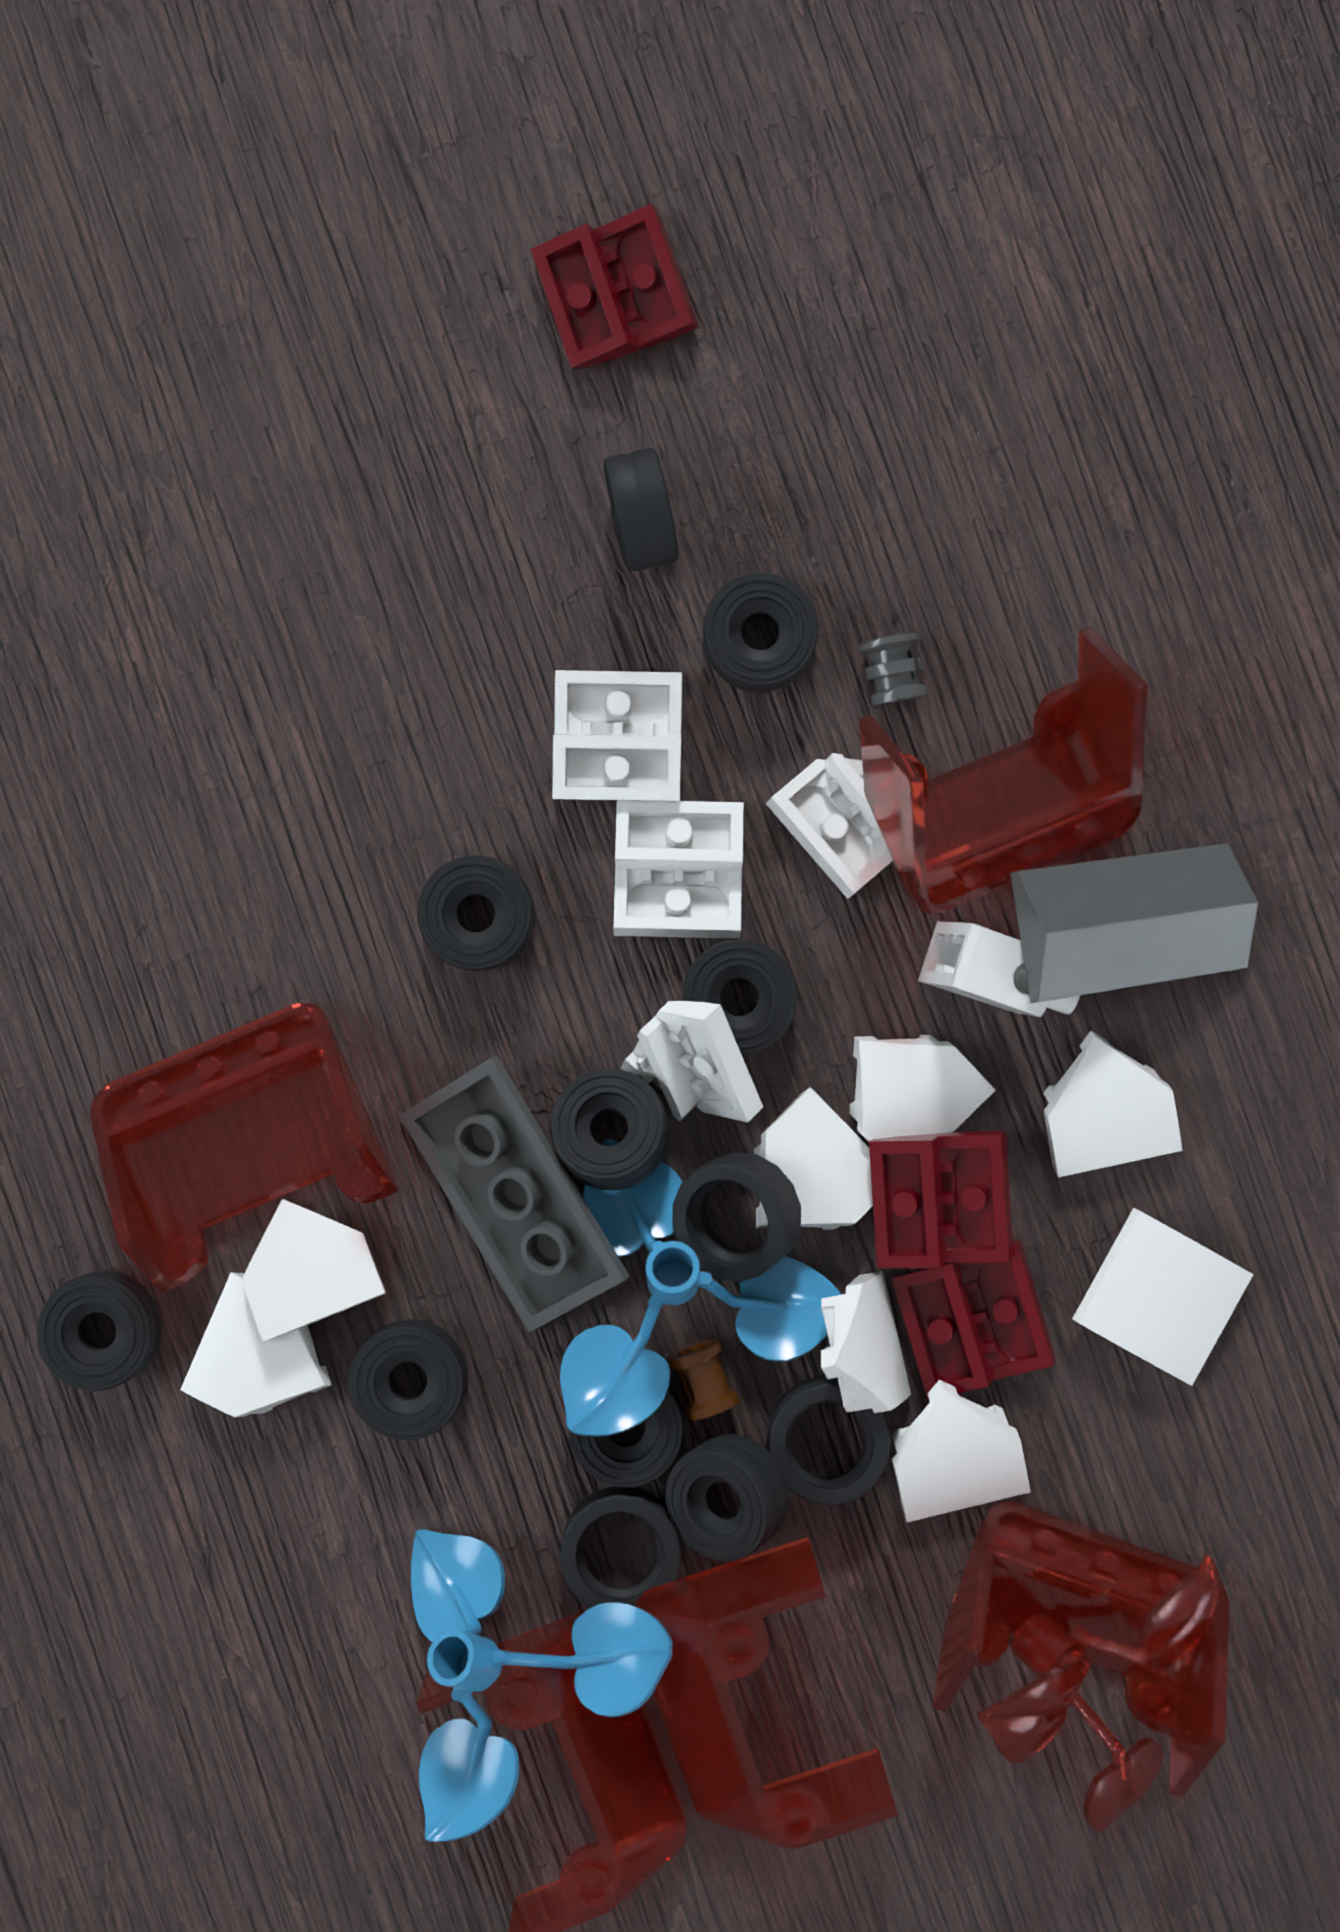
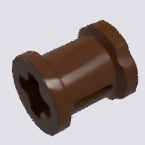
[665,1339,740,1421]

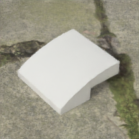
[552,670,682,801]
[613,800,744,939]
[1072,1208,1254,1386]

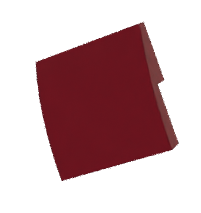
[530,204,699,370]
[869,1131,1014,1269]
[891,1239,1056,1401]

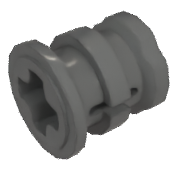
[858,632,928,706]

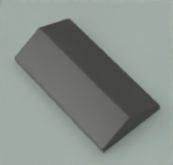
[1010,843,1258,1003]
[398,1055,630,1332]

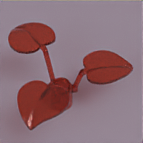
[977,1553,1219,1833]

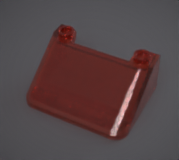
[90,1003,398,1293]

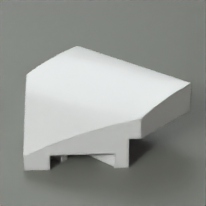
[766,753,910,899]
[621,1001,763,1123]
[1043,1030,1183,1177]
[849,1034,996,1142]
[754,1087,873,1230]
[241,1199,386,1342]
[821,1271,911,1413]
[181,1272,332,1417]
[892,1380,1030,1522]

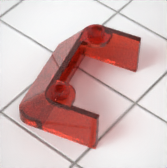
[859,626,1148,914]
[932,1502,1229,1797]
[634,1537,899,1849]
[416,1611,687,1932]

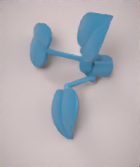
[560,1139,841,1437]
[411,1529,673,1842]

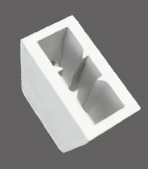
[918,921,1080,1017]

